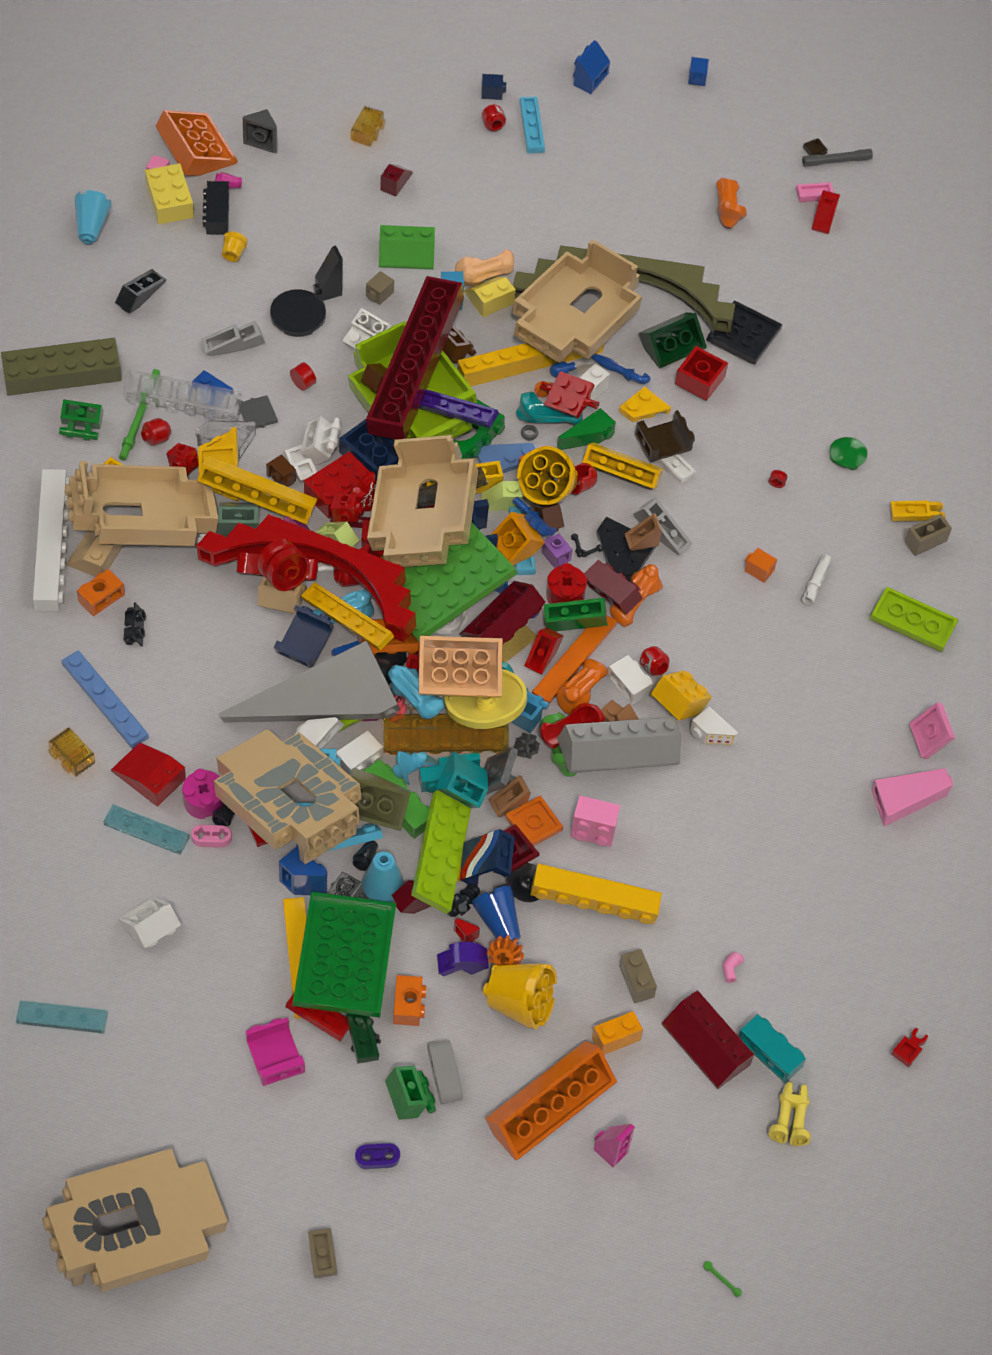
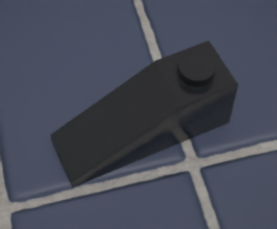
[313,245,343,301]
[115,269,167,313]

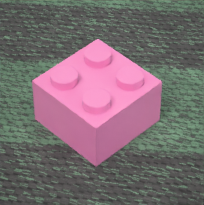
[571,795,621,847]

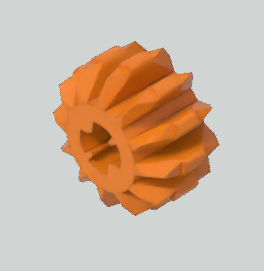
[487,935,524,965]

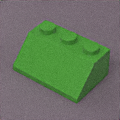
[379,225,435,270]

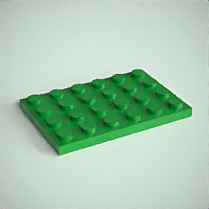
[293,891,396,1018]

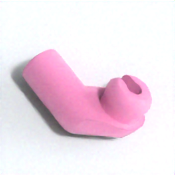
[723,952,744,983]

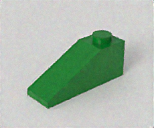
[557,408,616,450]

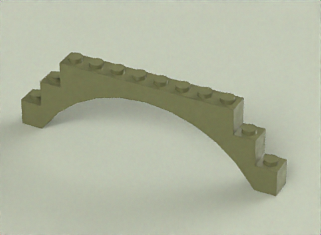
[513,245,735,333]

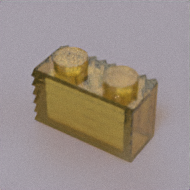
[351,106,386,146]
[48,727,95,777]

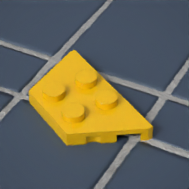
[198,427,240,502]

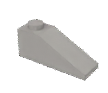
[633,497,692,555]

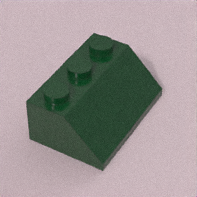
[639,312,707,368]

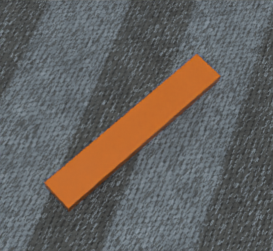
[532,615,617,703]

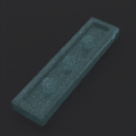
[16,1001,108,1034]

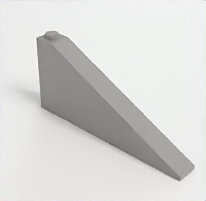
[218,641,400,723]

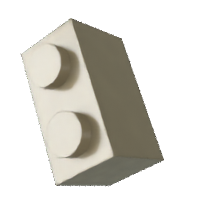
[905,514,952,556]
[619,949,657,1003]

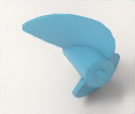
[393,749,438,785]

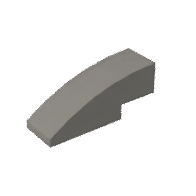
[202,321,265,355]

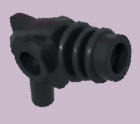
[447,883,480,917]

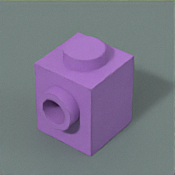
[542,533,573,568]

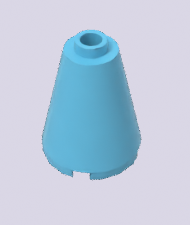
[75,190,111,244]
[362,852,404,902]

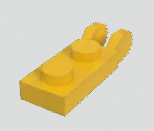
[889,500,945,521]

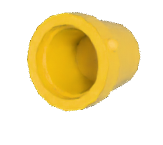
[222,231,248,262]

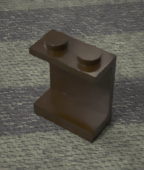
[635,410,695,463]

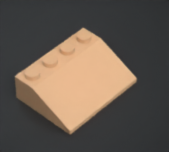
[419,636,502,698]

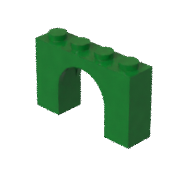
[454,399,505,459]

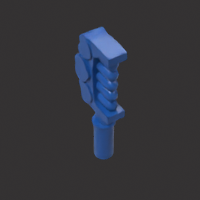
[513,497,557,536]

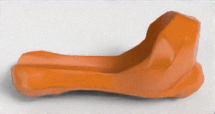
[717,178,747,228]
[610,564,663,627]
[557,659,608,715]

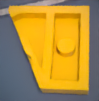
[619,386,671,422]

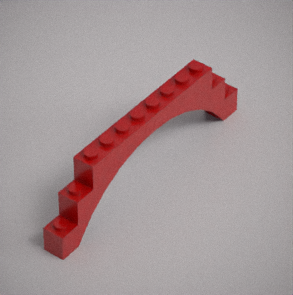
[196,514,416,642]

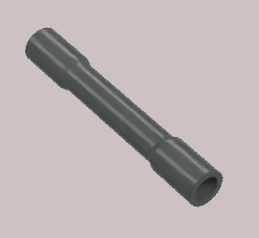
[802,149,873,167]

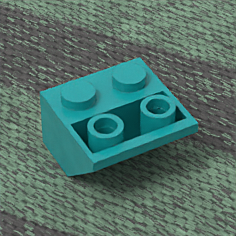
[435,752,488,808]

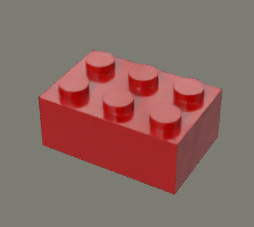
[304,451,370,519]

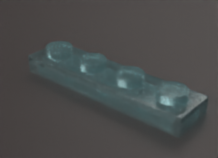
[103,804,190,855]

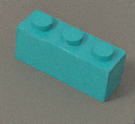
[738,1014,806,1083]

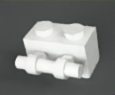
[300,416,341,465]

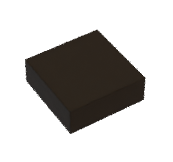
[803,138,828,155]

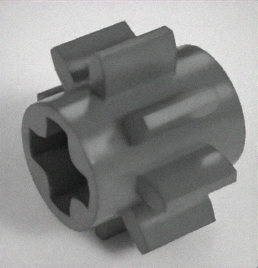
[514,732,540,759]

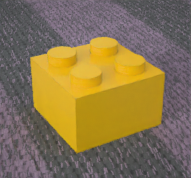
[651,670,712,721]

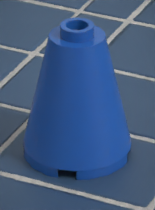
[472,886,521,944]

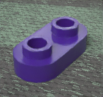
[355,1143,400,1169]

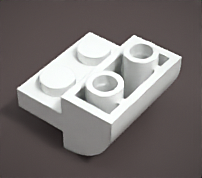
[342,308,392,350]

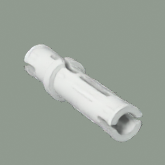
[802,554,833,605]

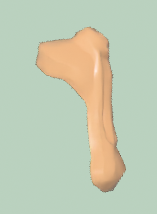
[455,249,514,286]

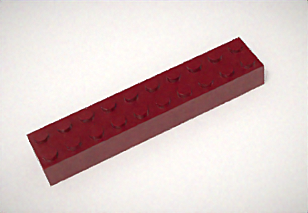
[366,276,464,440]

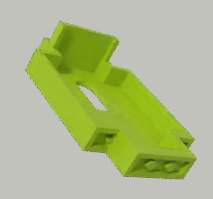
[348,321,477,441]

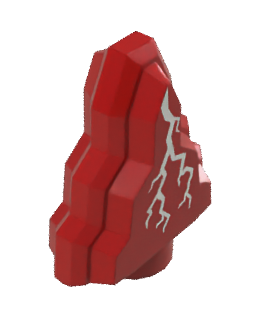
[349,472,376,516]

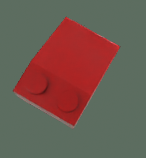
[111,742,186,807]

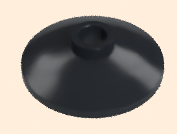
[506,863,540,903]

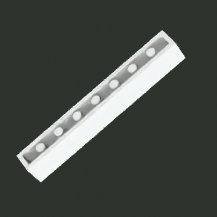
[33,469,69,611]

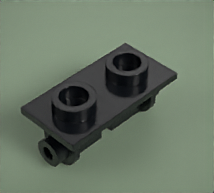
[123,602,146,646]

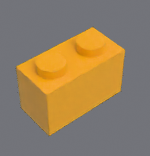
[592,1011,643,1055]

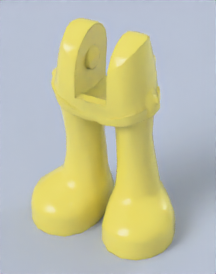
[768,1082,811,1146]

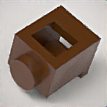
[266,454,296,487]

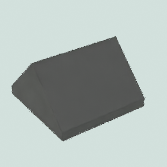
[242,109,278,154]

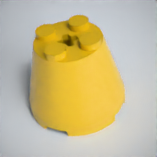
[517,446,578,505]
[483,963,557,1030]

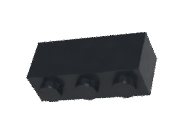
[202,181,229,235]

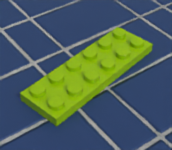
[411,790,471,914]

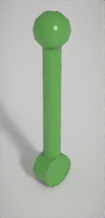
[703,1261,742,1297]

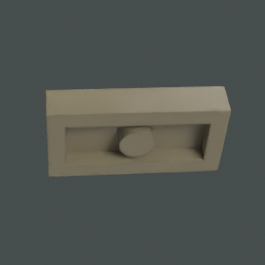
[308,1228,337,1279]

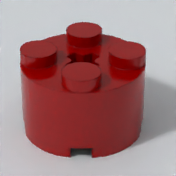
[546,563,587,604]

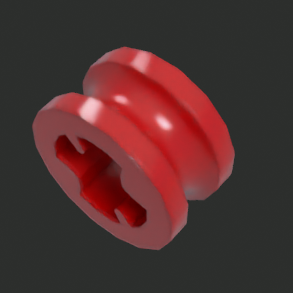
[769,470,788,488]

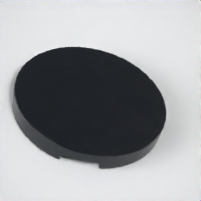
[270,289,326,337]

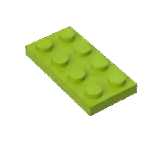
[870,587,959,652]

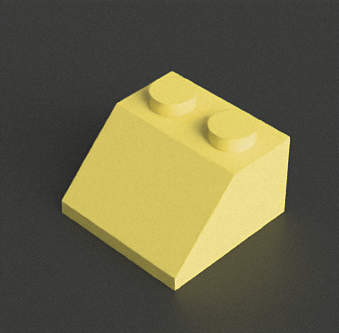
[464,277,515,317]

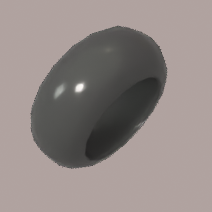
[521,425,538,441]

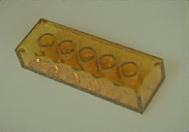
[383,713,509,755]

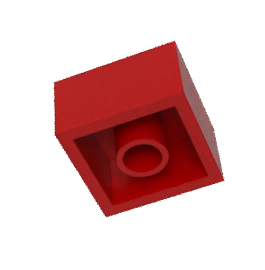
[675,346,728,401]

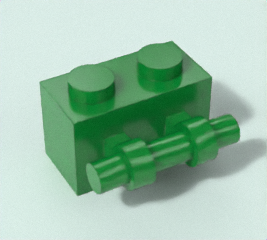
[59,399,103,441]
[385,1065,436,1120]

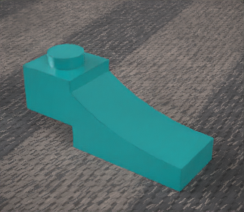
[419,752,481,793]

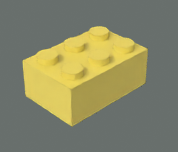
[145,163,194,225]

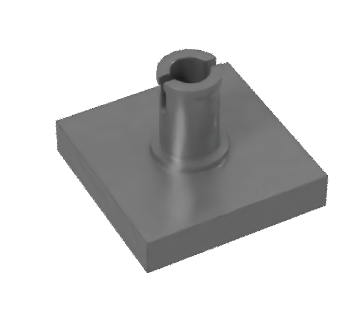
[484,747,518,795]

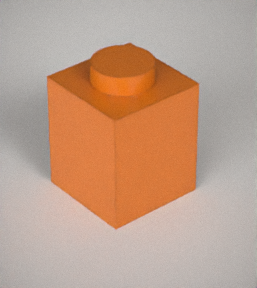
[745,548,778,583]

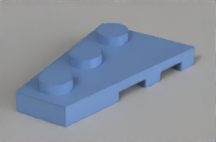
[476,443,536,473]

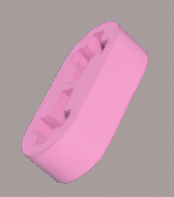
[191,825,232,847]

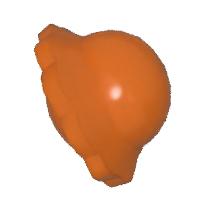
[534,381,553,398]

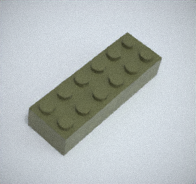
[1,337,122,396]

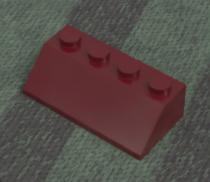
[459,580,546,645]
[661,990,754,1090]

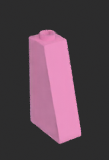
[872,768,953,826]

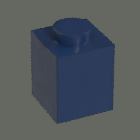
[481,74,507,100]

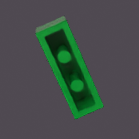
[544,598,608,631]

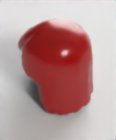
[571,463,597,495]

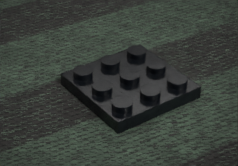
[707,300,783,365]

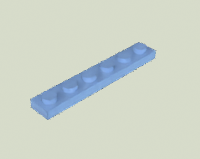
[61,650,149,749]

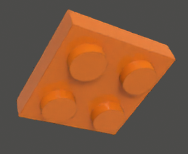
[505,795,563,846]

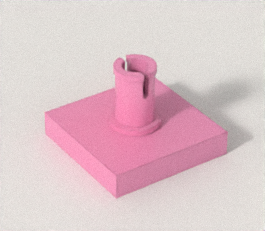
[909,702,955,759]

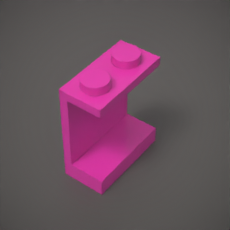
[245,1017,305,1086]

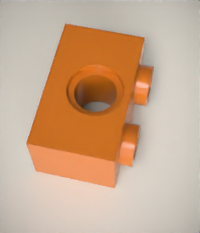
[77,569,125,617]
[393,975,427,1026]

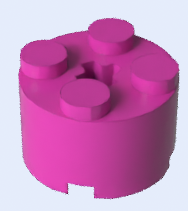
[182,769,224,819]

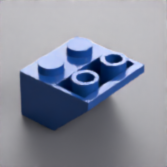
[573,40,610,94]
[279,846,327,895]

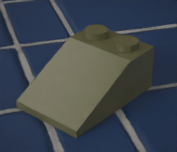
[350,768,411,831]

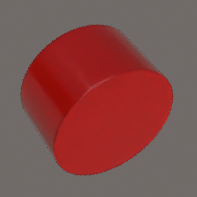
[290,362,316,391]

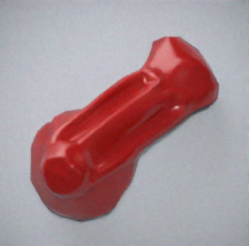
[539,703,605,749]

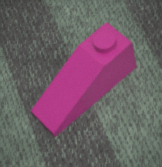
[593,1124,635,1167]

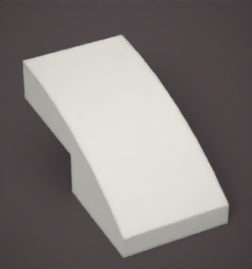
[284,444,317,482]

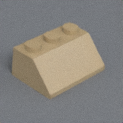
[67,530,124,577]

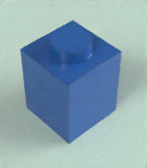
[688,57,709,86]

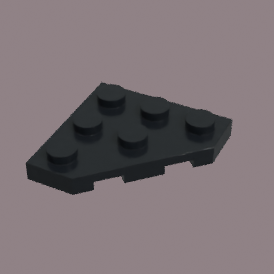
[596,516,657,582]

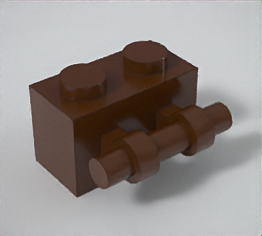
[443,325,476,363]

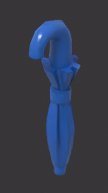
[591,354,651,384]

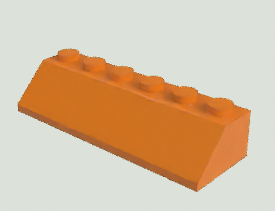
[485,1041,617,1160]

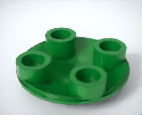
[830,437,868,470]

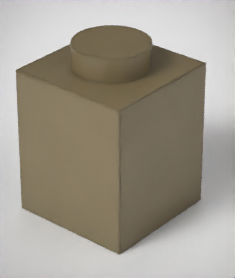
[366,271,395,305]

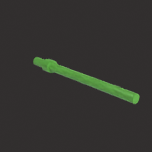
[119,369,160,461]

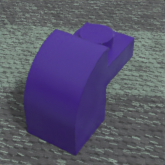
[437,942,489,976]

